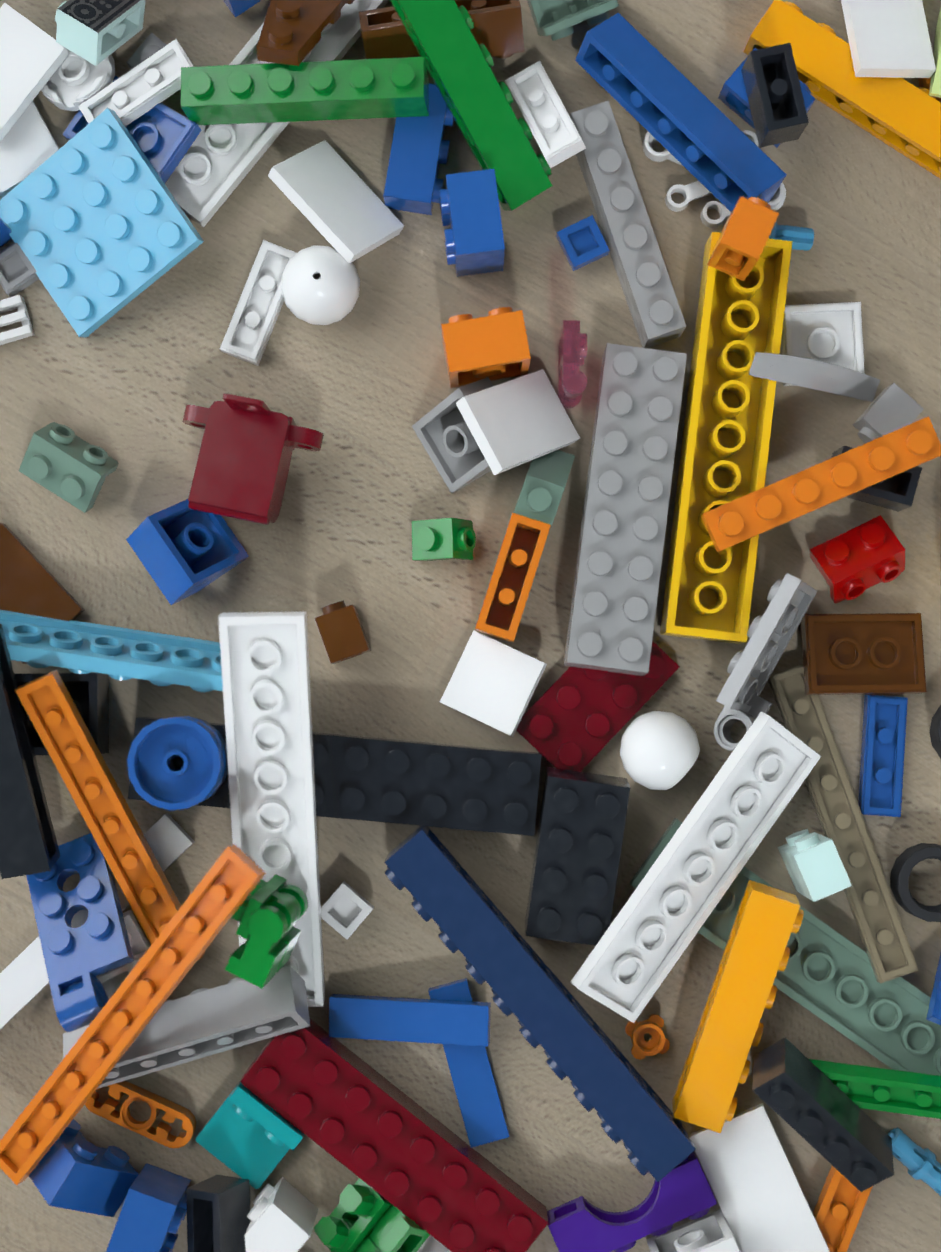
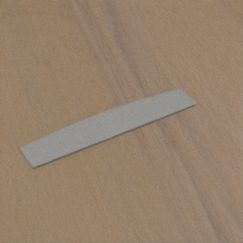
[749,352,880,402]

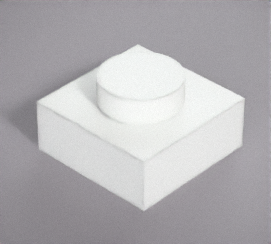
[321,881,374,939]

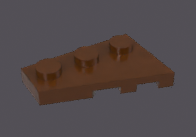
[257,0,355,66]

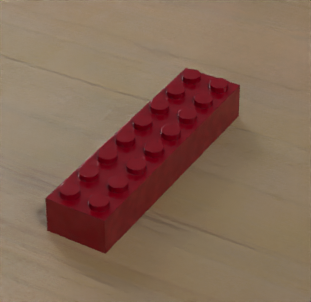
[240,1018,549,1252]

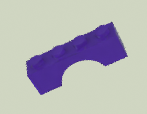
[547,1151,717,1252]

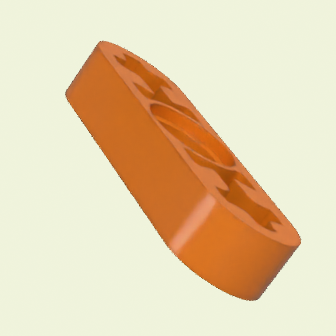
[85,1081,196,1149]

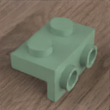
[527,0,619,41]
[19,422,119,513]

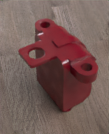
[182,393,324,525]

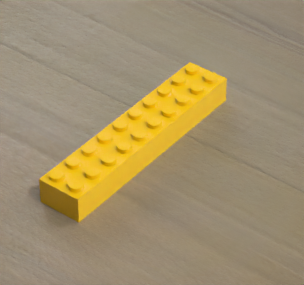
[660,232,792,644]

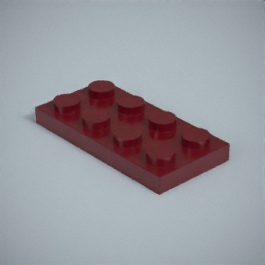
[516,641,680,772]

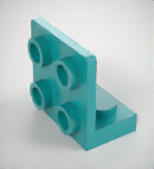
[196,1082,304,1189]

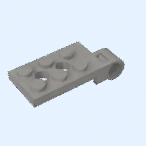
[714,573,817,751]

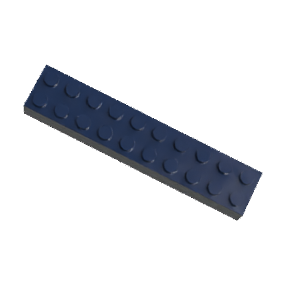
[384,826,696,1182]

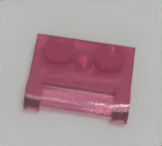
[558,320,587,409]

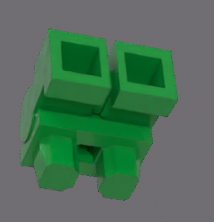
[225,874,308,989]
[314,1178,430,1252]

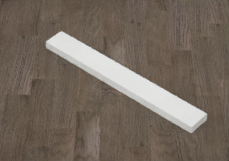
[0,813,195,1030]

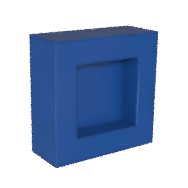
[556,215,610,271]

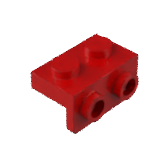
[810,515,905,604]

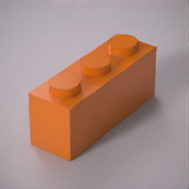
[475,513,551,643]

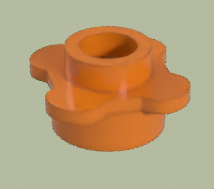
[625,1014,670,1060]

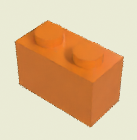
[707,196,779,281]

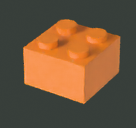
[441,307,531,388]

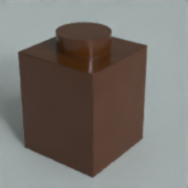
[315,601,371,664]

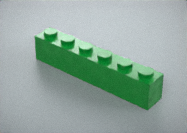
[390,0,552,211]
[181,57,429,125]

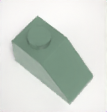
[514,450,575,531]

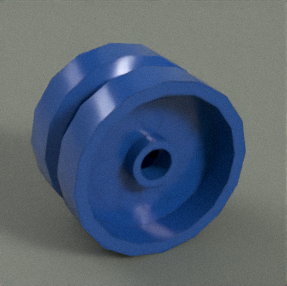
[127,716,228,810]

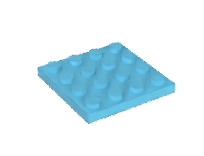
[0,108,204,338]

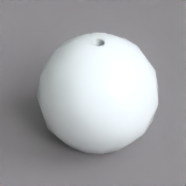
[281,246,360,325]
[620,711,700,790]

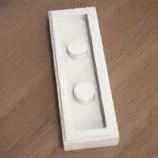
[78,39,194,126]
[505,60,586,168]
[220,240,297,366]

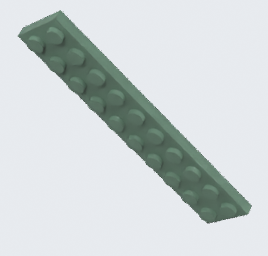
[630,818,941,1076]

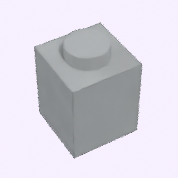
[853,383,924,443]

